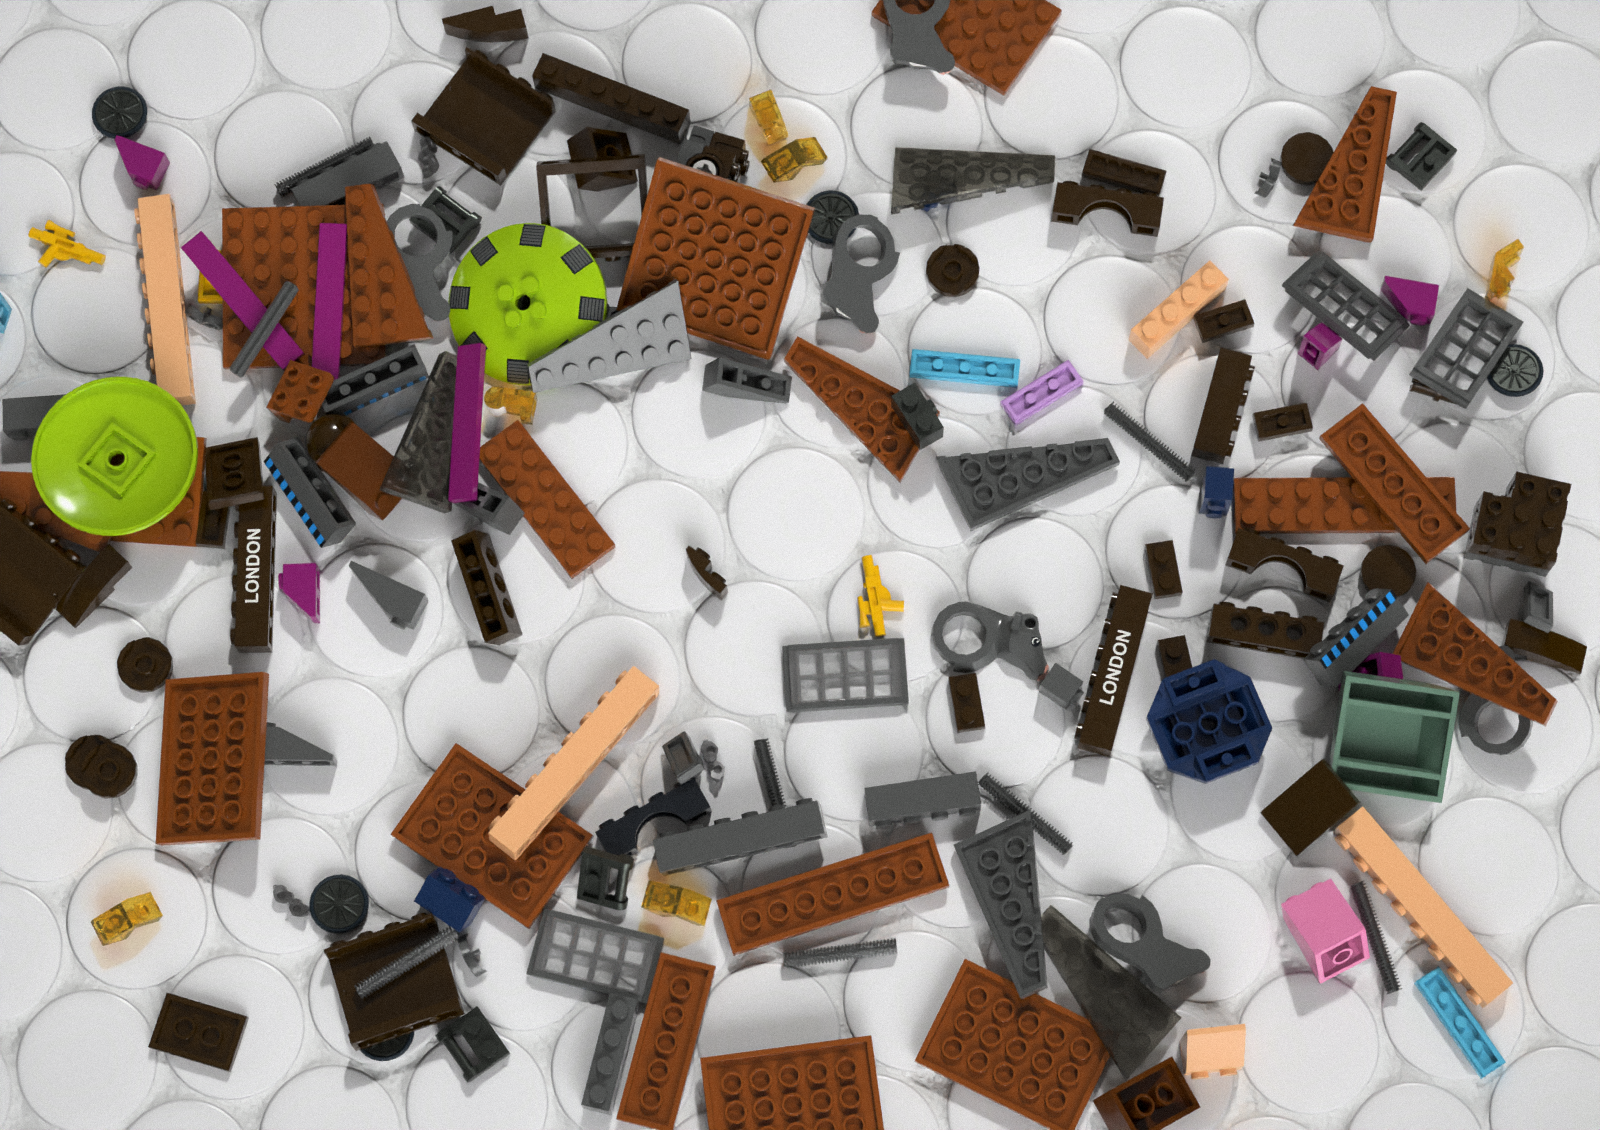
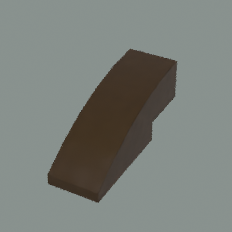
[442,6,529,43]
[56,544,133,629]
[1501,618,1587,674]

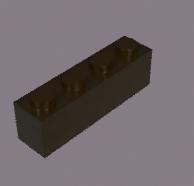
[1191,347,1255,464]

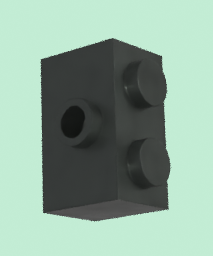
[891,382,944,450]

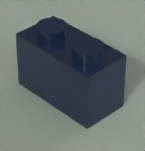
[1199,466,1234,518]
[414,867,486,933]

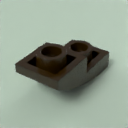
[686,546,728,601]

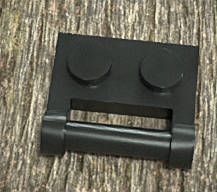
[1386,122,1457,191]
[409,186,482,254]
[577,846,634,911]
[435,1006,510,1083]

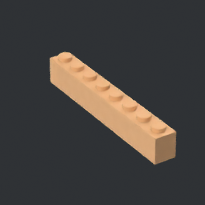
[134,194,196,406]
[488,666,659,861]
[1333,807,1513,1008]

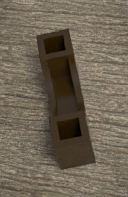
[1051,181,1164,237]
[1225,528,1344,603]

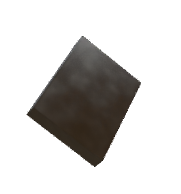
[205,437,265,510]
[1260,759,1361,856]
[148,993,249,1072]

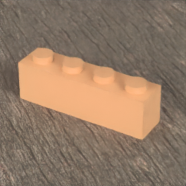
[1129,261,1229,359]

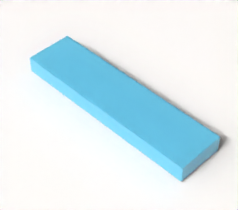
[909,349,1020,388]
[1414,966,1506,1079]

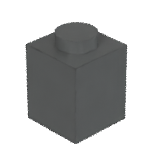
[1039,663,1084,710]

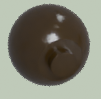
[305,414,355,471]

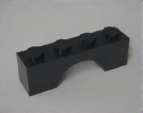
[595,778,712,856]

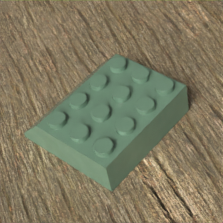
[1328,671,1460,803]

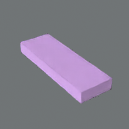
[1000,360,1084,426]

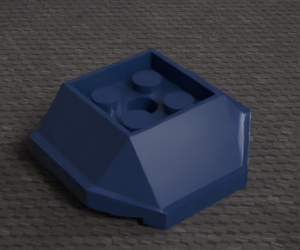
[1146,659,1272,784]

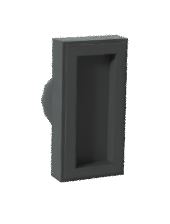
[1517,581,1553,633]
[662,731,704,785]

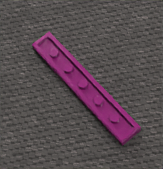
[312,223,348,380]
[181,231,305,371]
[448,343,486,503]

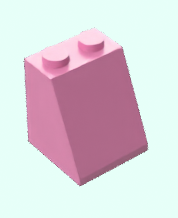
[1281,879,1370,984]

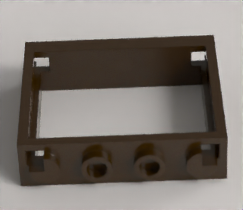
[536,154,648,262]

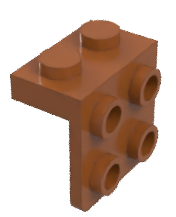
[266,360,334,423]

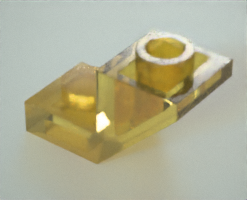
[761,137,828,183]
[1485,239,1524,300]
[641,881,712,926]
[91,892,163,946]

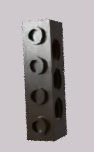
[451,530,523,645]
[1206,602,1325,659]

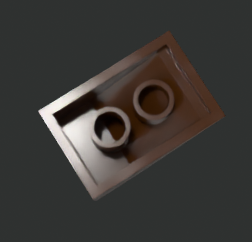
[315,421,418,521]
[1093,1057,1200,1130]

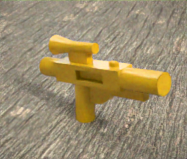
[28,220,106,268]
[857,555,904,637]

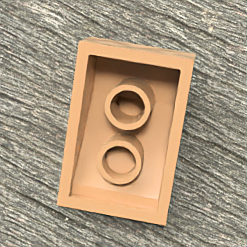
[1179,1024,1246,1079]

